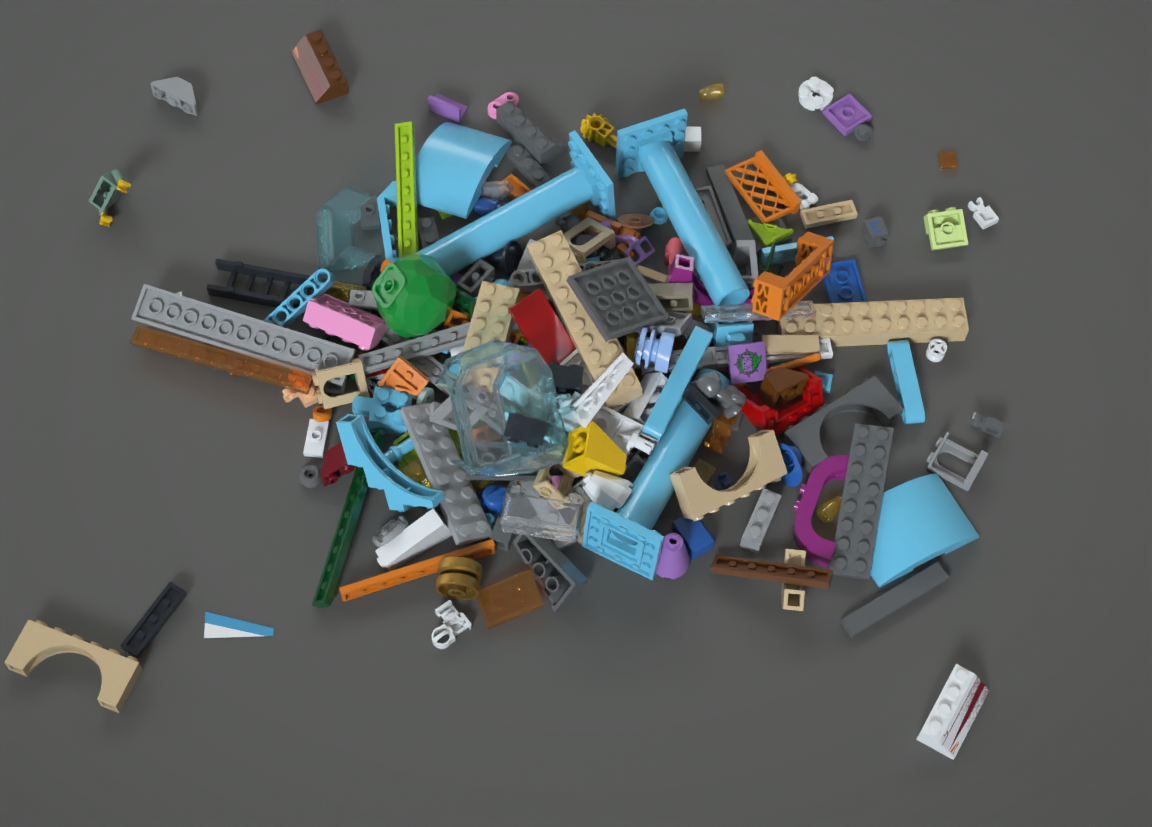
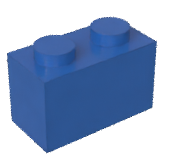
[671,516,715,560]

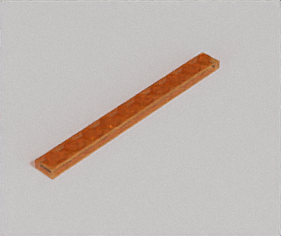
[130,326,313,395]

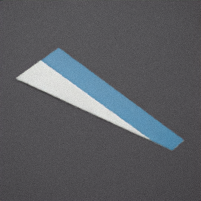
[204,612,274,638]

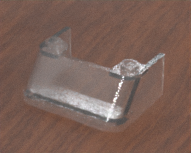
[500,481,589,542]

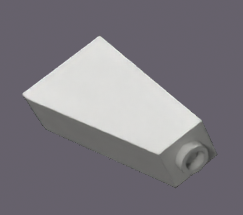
[375,509,452,571]

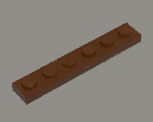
[711,554,833,589]

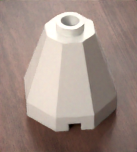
[582,470,634,513]

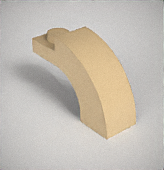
[781,549,806,611]

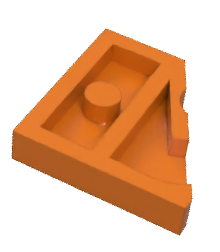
[378,356,430,396]

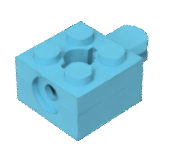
[706,308,754,347]
[352,387,413,436]

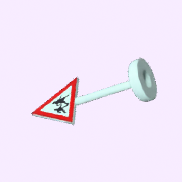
[365,369,434,405]

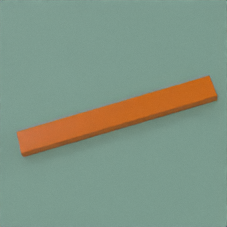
[339,539,495,602]

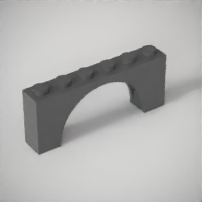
[782,376,904,474]

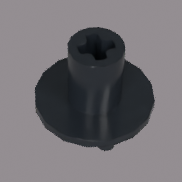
[490,241,523,277]

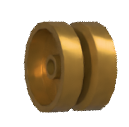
[435,556,482,600]

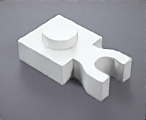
[968,197,999,229]

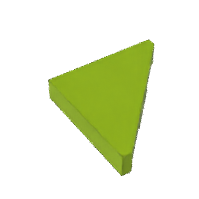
[747,220,794,248]

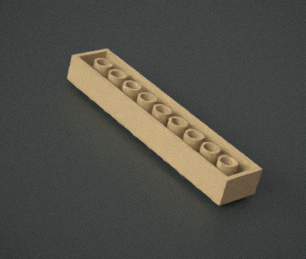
[527,230,643,409]
[776,298,969,347]

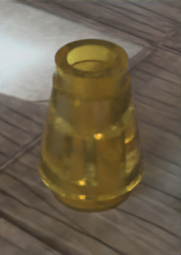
[698,82,725,100]
[817,496,842,522]

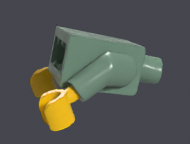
[88,169,131,227]

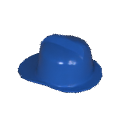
[778,443,803,487]
[477,484,512,518]

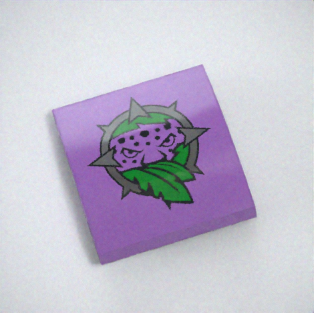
[727,341,767,384]

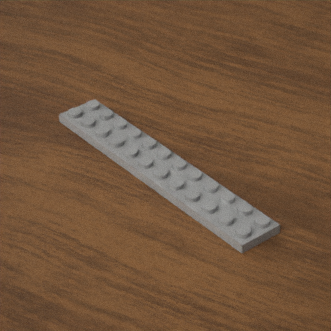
[131,284,356,387]

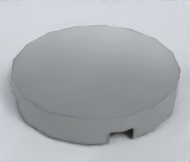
[372,516,408,547]

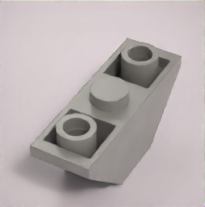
[150,77,199,116]

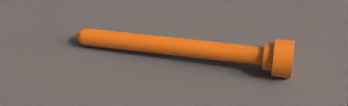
[734,353,821,389]

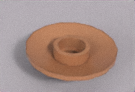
[618,213,654,232]

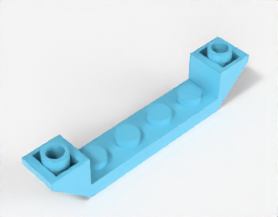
[377,181,399,263]

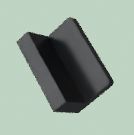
[362,254,382,289]
[682,384,724,425]

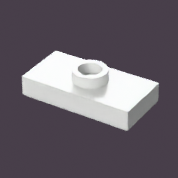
[303,419,329,458]

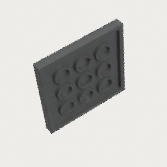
[566,256,669,342]

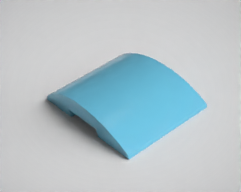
[415,122,512,219]
[870,473,979,587]

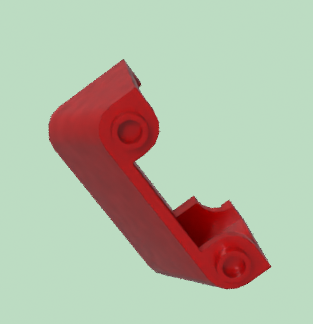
[738,360,824,436]

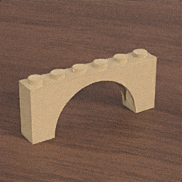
[669,430,788,521]
[4,619,143,713]

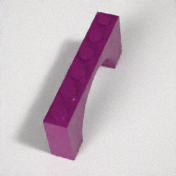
[665,254,772,320]

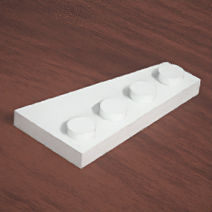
[569,353,634,428]

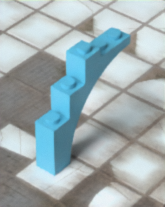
[336,414,445,512]

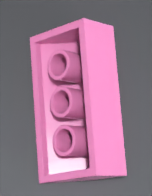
[303,294,389,350]

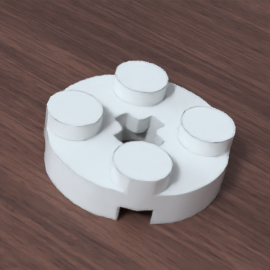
[798,77,834,111]

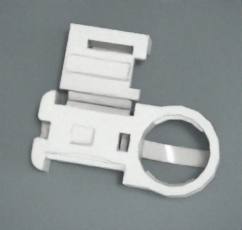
[432,600,472,649]

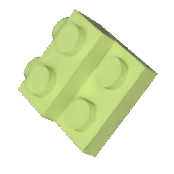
[923,207,968,251]

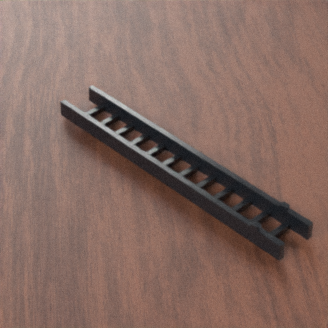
[206,258,444,331]

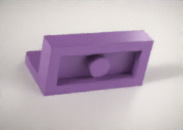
[428,93,468,123]

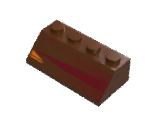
[291,29,349,105]

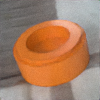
[313,406,332,422]

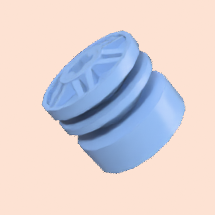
[634,327,675,373]

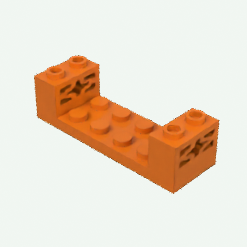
[751,232,834,321]

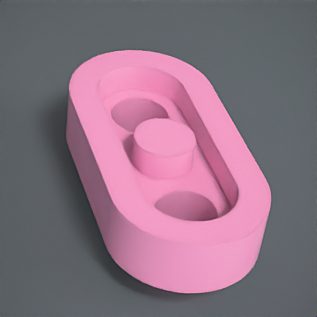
[488,92,519,119]

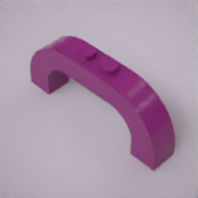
[793,455,849,568]

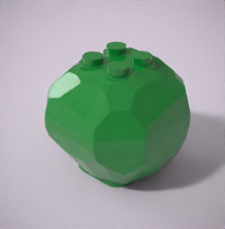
[372,254,456,338]

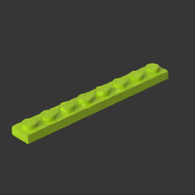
[395,121,418,258]

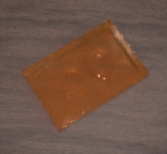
[476,569,545,629]

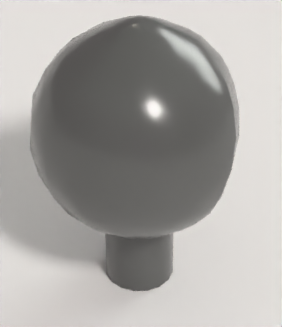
[555,215,581,234]

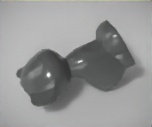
[690,371,746,419]

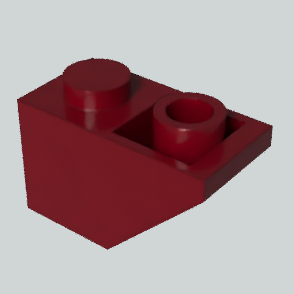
[321,442,356,487]

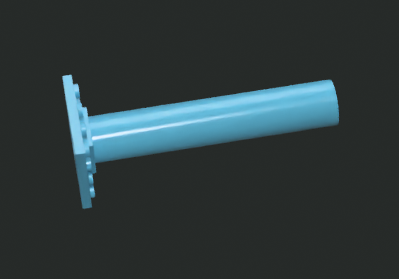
[615,108,750,311]
[414,130,616,277]
[582,368,731,581]

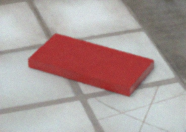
[508,288,576,368]

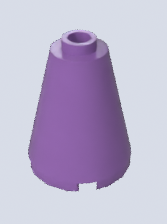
[656,533,690,579]

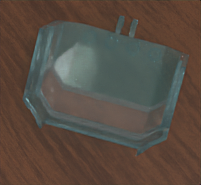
[434,339,574,477]

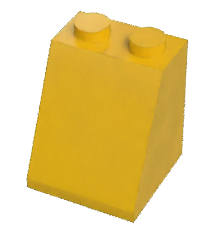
[563,421,627,477]

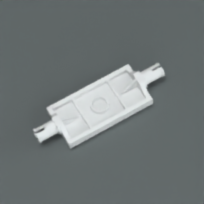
[546,391,655,456]

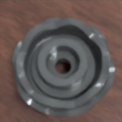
[299,465,322,488]

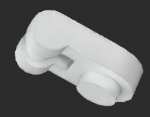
[789,182,818,210]

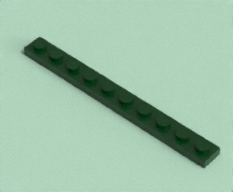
[312,427,386,608]

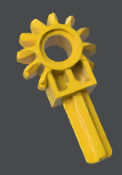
[580,113,617,148]

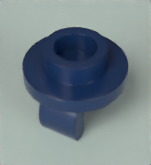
[714,471,734,491]

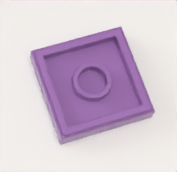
[822,93,872,136]

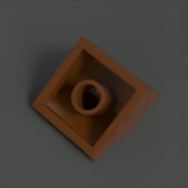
[758,367,809,409]

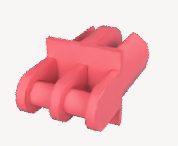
[664,237,684,273]

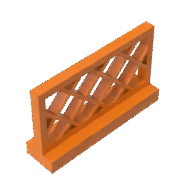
[725,150,802,223]

